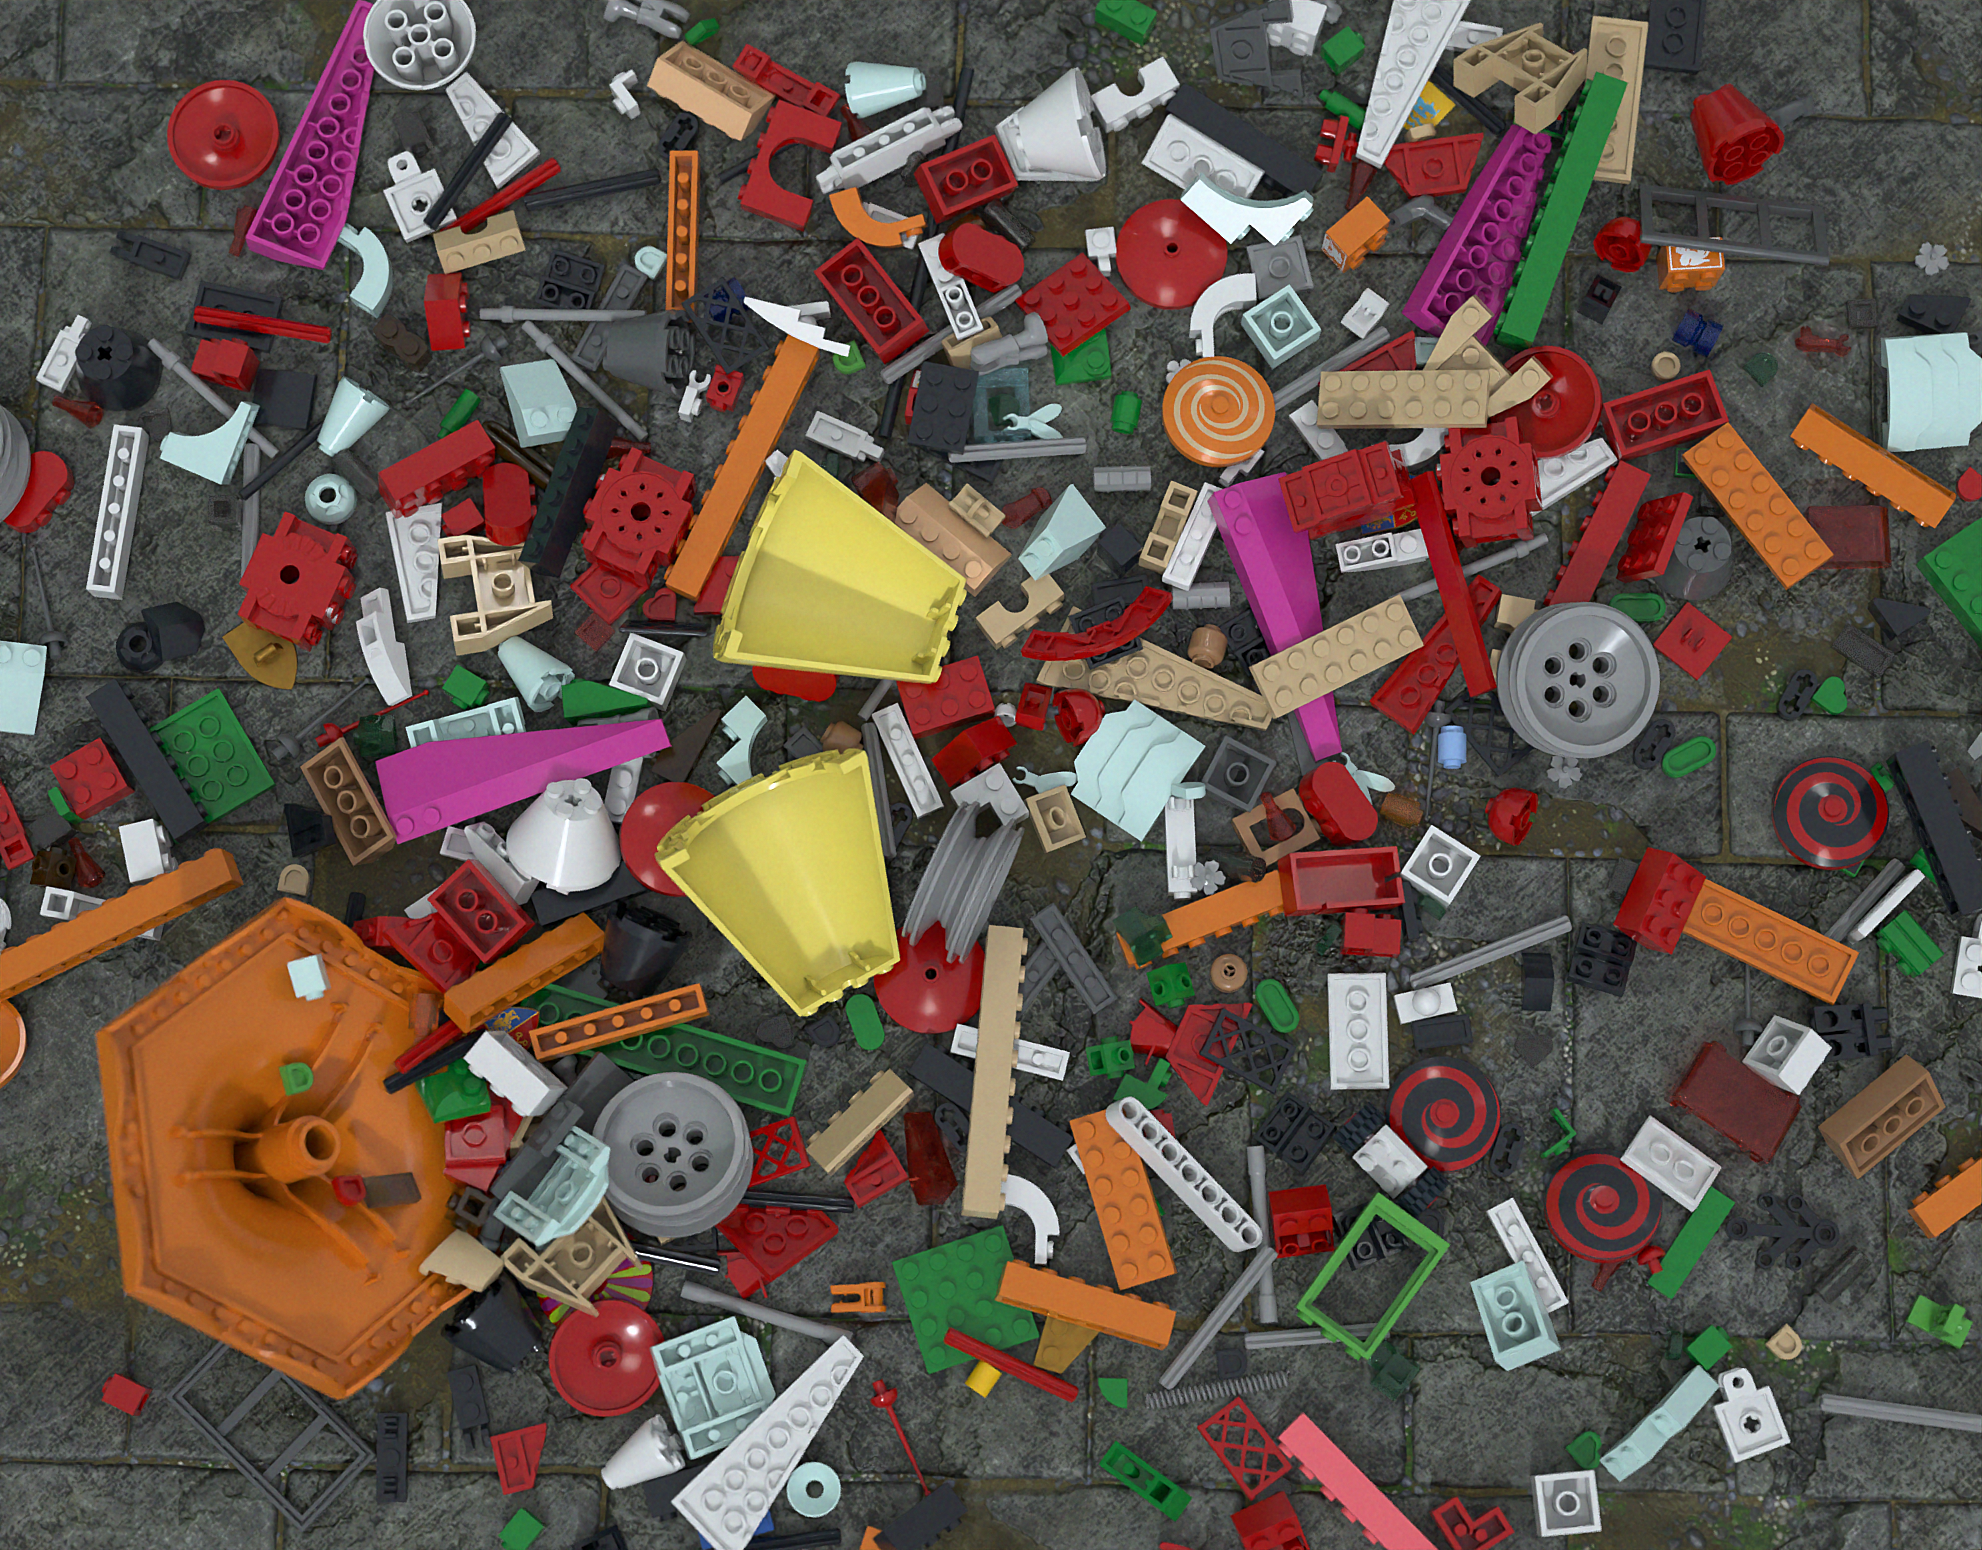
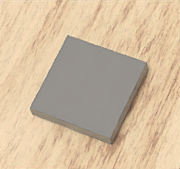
[1246,235,1314,302]

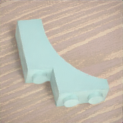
[1181,173,1313,245]
[1600,1365,1719,1482]

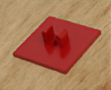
[1652,602,1732,681]

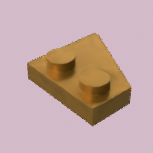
[1033,1316,1099,1374]

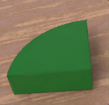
[1870,762,1895,792]
[1098,1378,1128,1408]

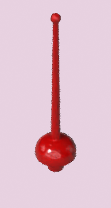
[315,689,429,748]
[1637,1244,1666,1275]
[869,1379,931,1497]

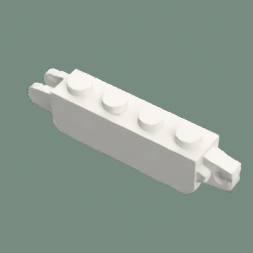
[816,106,962,194]

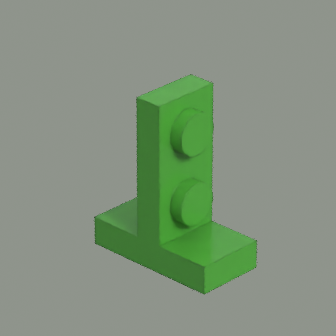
[1905,1295,1973,1349]

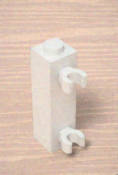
[1164,795,1197,900]

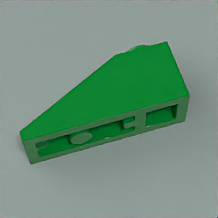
[561,679,654,725]
[1098,1441,1192,1522]

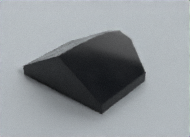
[141,602,205,662]

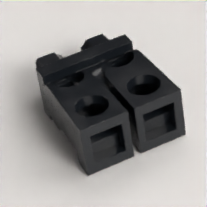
[1807,1003,1892,1065]

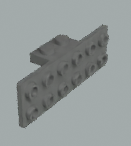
[489,1051,635,1201]

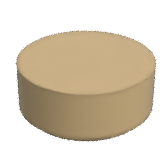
[1651,352,1680,381]

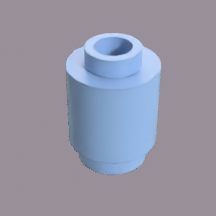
[1438,726,1467,769]

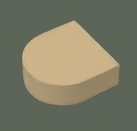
[1404,123,1436,143]
[277,864,310,896]
[1764,1324,1802,1360]

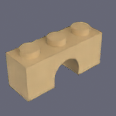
[433,210,526,274]
[1139,481,1197,575]
[976,574,1064,650]
[1488,594,1538,684]

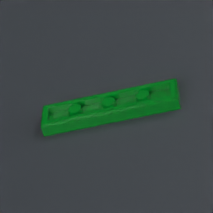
[1646,1186,1735,1300]

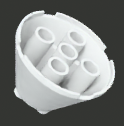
[363,0,476,90]
[1013,67,1106,179]
[506,778,621,891]

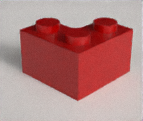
[424,272,471,351]
[191,338,260,393]
[931,716,1017,787]
[1339,908,1401,958]
[1428,1496,1514,1550]

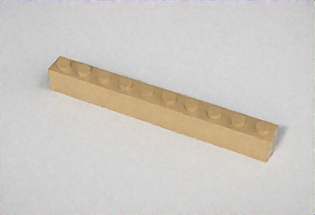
[961,925,1028,1219]

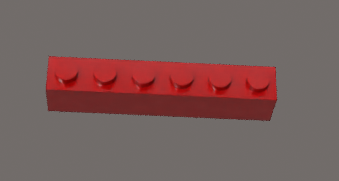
[1543,460,1651,607]

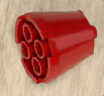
[1690,84,1784,185]

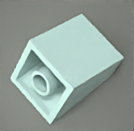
[1018,484,1106,581]

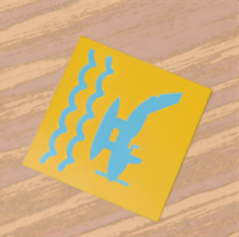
[1404,80,1456,130]

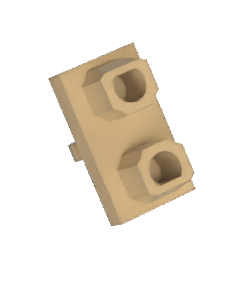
[949,484,1006,538]

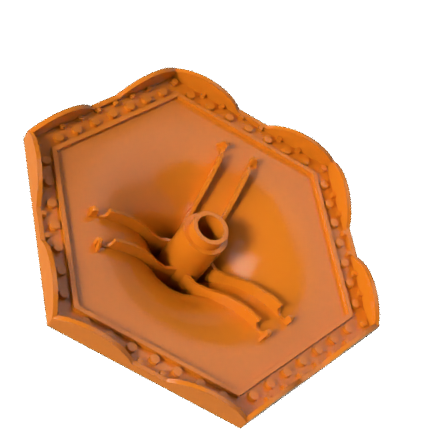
[96,897,516,1400]

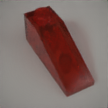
[850,462,899,524]
[903,1112,958,1206]

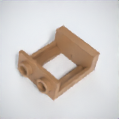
[1231,788,1322,874]

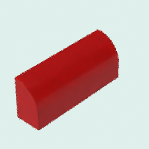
[443,1082,524,1197]

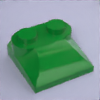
[1049,328,1111,386]
[414,1058,491,1123]

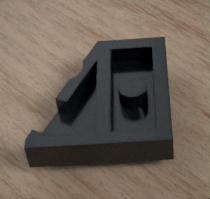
[1896,294,1971,335]
[284,803,336,858]

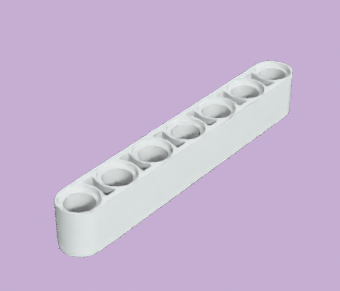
[1106,1097,1262,1252]

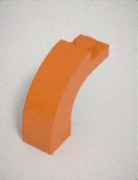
[829,187,928,248]

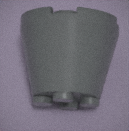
[603,309,695,395]
[1653,516,1735,602]

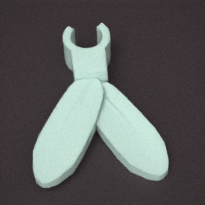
[1003,404,1063,440]
[1332,752,1395,805]
[1012,766,1078,794]

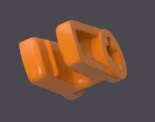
[830,1282,887,1313]

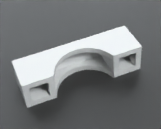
[40,886,164,941]

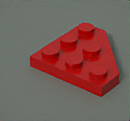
[715,1204,838,1282]

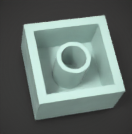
[1241,284,1321,369]

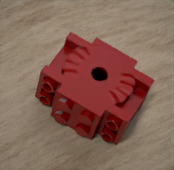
[1436,417,1543,548]
[1278,441,1418,540]
[581,447,697,589]
[237,511,358,652]

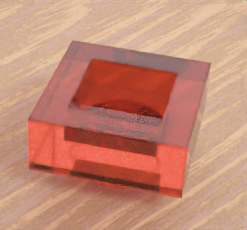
[575,612,616,653]

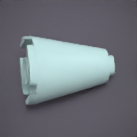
[845,62,926,118]
[317,376,390,457]
[498,636,575,712]

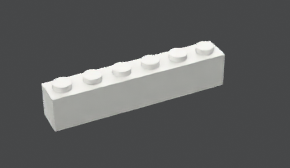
[86,425,149,600]

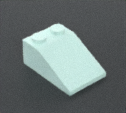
[500,359,577,448]
[0,641,47,735]
[1470,1260,1560,1371]

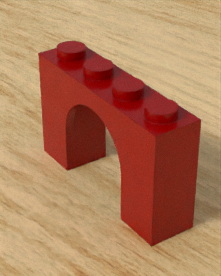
[737,100,842,232]

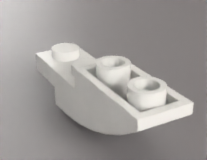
[918,233,984,340]
[1336,529,1429,573]
[356,588,412,706]

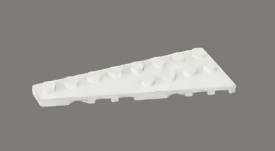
[1356,0,1471,169]
[671,1335,864,1550]

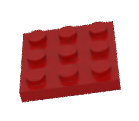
[1015,252,1131,357]
[1616,492,1693,583]

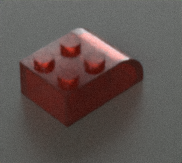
[1802,505,1892,570]

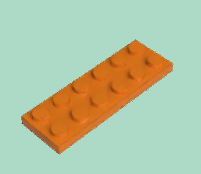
[1681,422,1834,590]
[1682,879,1859,1005]
[1069,1108,1177,1290]

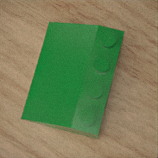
[1916,517,1982,650]

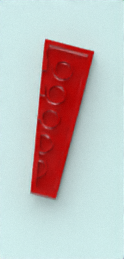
[1369,575,1502,735]

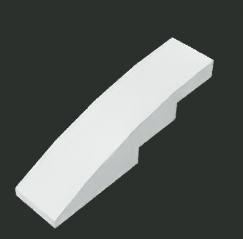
[744,297,851,357]

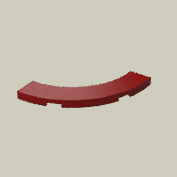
[1021,586,1173,661]

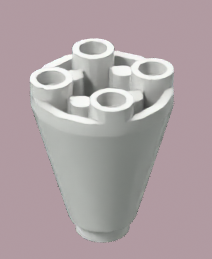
[601,1415,685,1489]

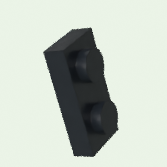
[1398,881,1423,944]

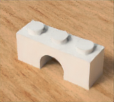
[1091,57,1180,133]

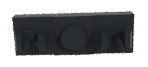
[376,1413,409,1503]

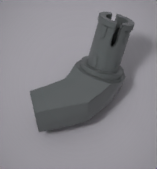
[1386,195,1455,232]

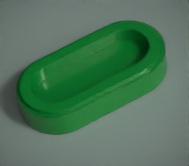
[1608,593,1666,623]
[1661,736,1716,779]
[1255,979,1299,1033]
[846,994,885,1051]

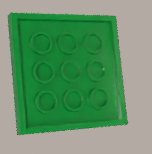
[150,688,277,844]
[892,1225,1040,1374]

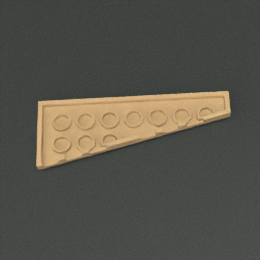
[1036,606,1272,731]

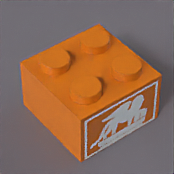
[1321,196,1390,273]
[1656,237,1725,292]

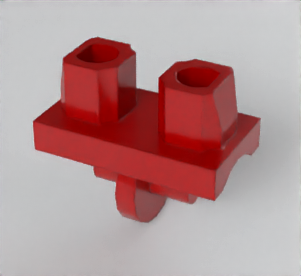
[1314,116,1359,173]

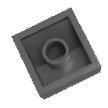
[1201,735,1276,813]

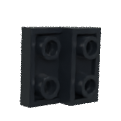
[534,248,607,310]
[253,369,318,431]
[1068,595,1143,670]
[1218,607,1271,677]
[1566,922,1637,997]
[1253,1091,1338,1175]
[1332,1193,1410,1271]

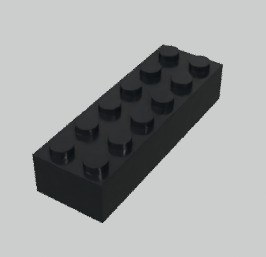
[1886,740,1982,921]

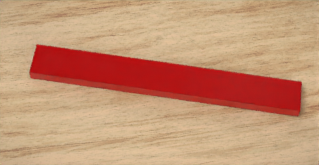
[1411,471,1497,697]

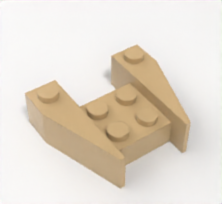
[1454,23,1587,134]
[1423,294,1553,418]
[437,535,553,656]
[500,1195,643,1317]

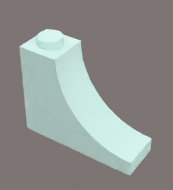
[160,401,260,484]

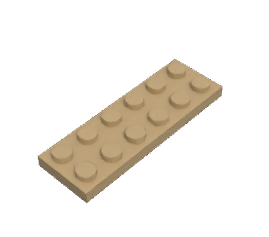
[1582,16,1648,184]
[1317,370,1491,429]
[1249,594,1424,719]

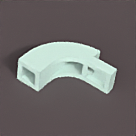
[338,223,393,318]

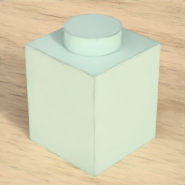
[287,954,331,1001]

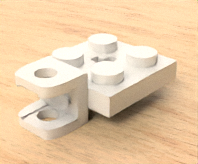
[383,151,457,243]
[1950,914,1982,998]
[1712,1367,1790,1463]

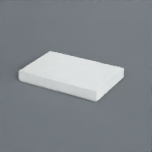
[1845,869,1925,944]
[1620,1115,1722,1212]

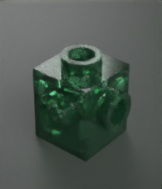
[353,714,398,757]

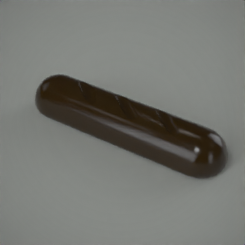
[481,421,555,491]

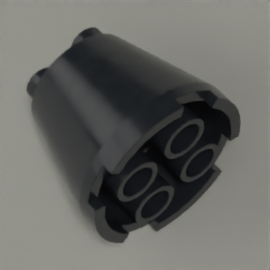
[75,324,161,411]
[599,901,693,1000]
[440,1270,544,1375]

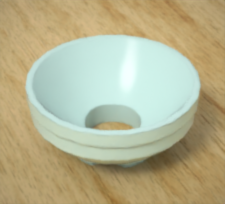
[305,474,357,525]
[787,1462,841,1517]

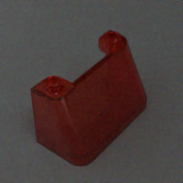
[1664,1040,1802,1167]

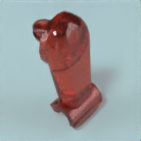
[1794,326,1851,357]
[1001,487,1053,529]

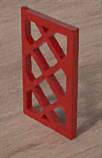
[748,1116,811,1188]
[1197,1397,1293,1500]

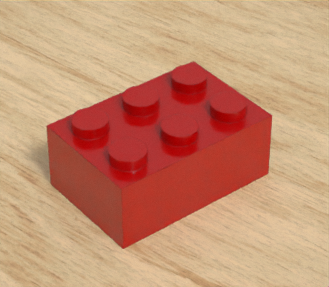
[914,134,1018,224]
[896,656,995,740]
[1613,847,1706,955]
[427,859,536,963]

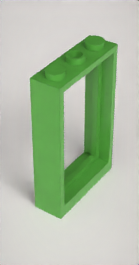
[1294,1192,1450,1361]

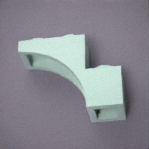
[716,696,768,785]

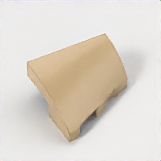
[419,1229,505,1292]

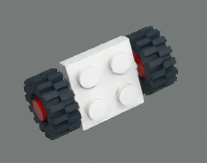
[1332,1101,1450,1219]

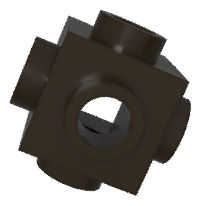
[30,847,77,891]
[445,1186,493,1232]

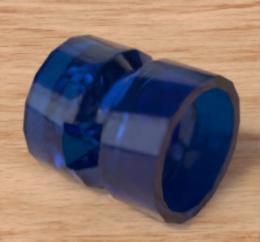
[703,277,751,323]
[1672,308,1724,358]

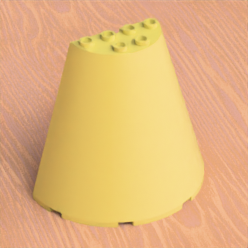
[713,450,967,684]
[655,748,900,1017]

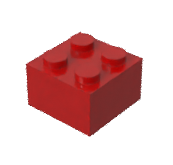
[50,738,135,820]

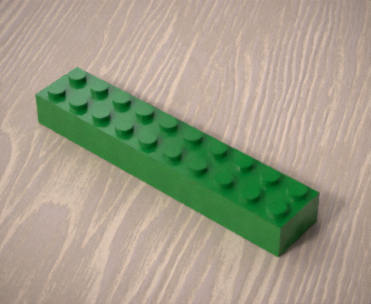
[1493,71,1628,352]
[520,983,808,1118]

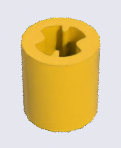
[964,1360,1002,1398]

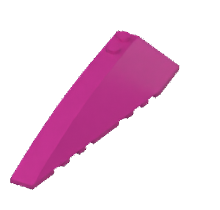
[245,0,374,270]
[1402,124,1552,346]
[1207,472,1342,762]
[375,719,672,844]

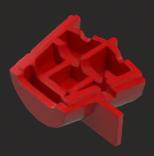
[1129,998,1178,1067]
[717,1248,771,1300]

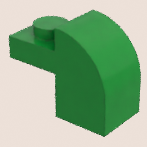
[1112,1058,1172,1111]

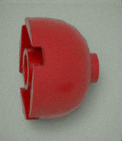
[1593,217,1652,272]
[1053,688,1105,747]
[1485,787,1538,846]

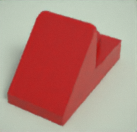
[1014,682,1053,731]

